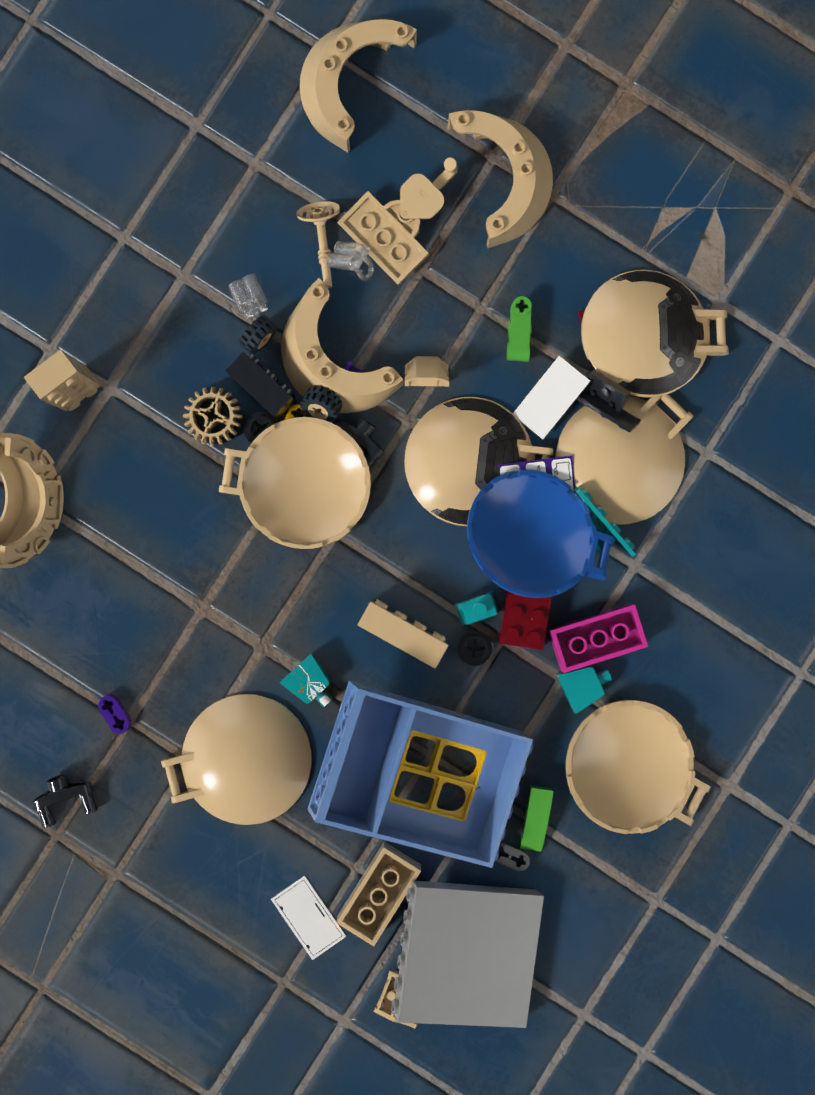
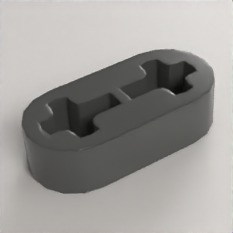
[496,841,530,871]

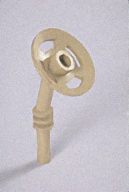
[297,201,340,288]

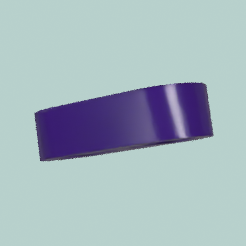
[98,695,131,734]

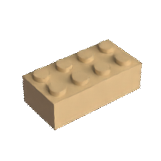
[24,349,101,411]
[357,599,448,669]
[336,841,421,946]

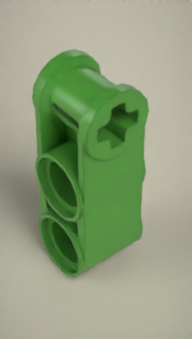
[506,296,532,362]

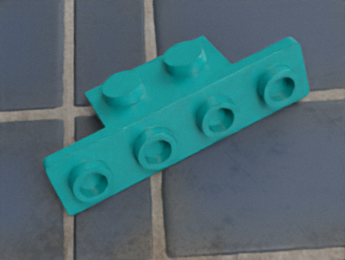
[574,487,636,557]

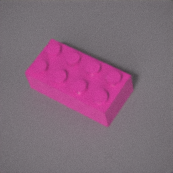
[547,604,648,673]

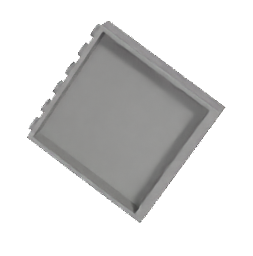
[391,881,544,1028]

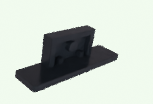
[576,370,641,432]

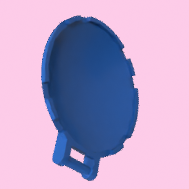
[467,470,614,598]

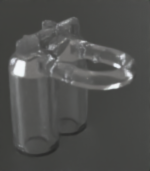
[327,241,374,281]
[228,274,268,319]

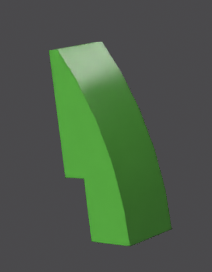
[519,785,553,852]

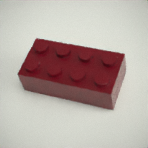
[498,590,551,650]

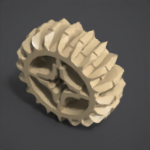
[183,387,243,446]

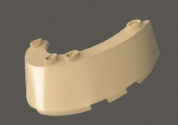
[300,19,417,153]
[448,110,553,248]
[281,278,404,414]
[0,432,64,569]

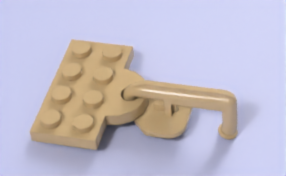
[337,157,458,286]

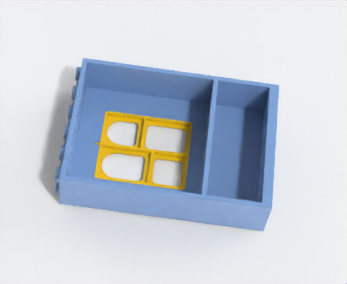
[308,681,533,868]

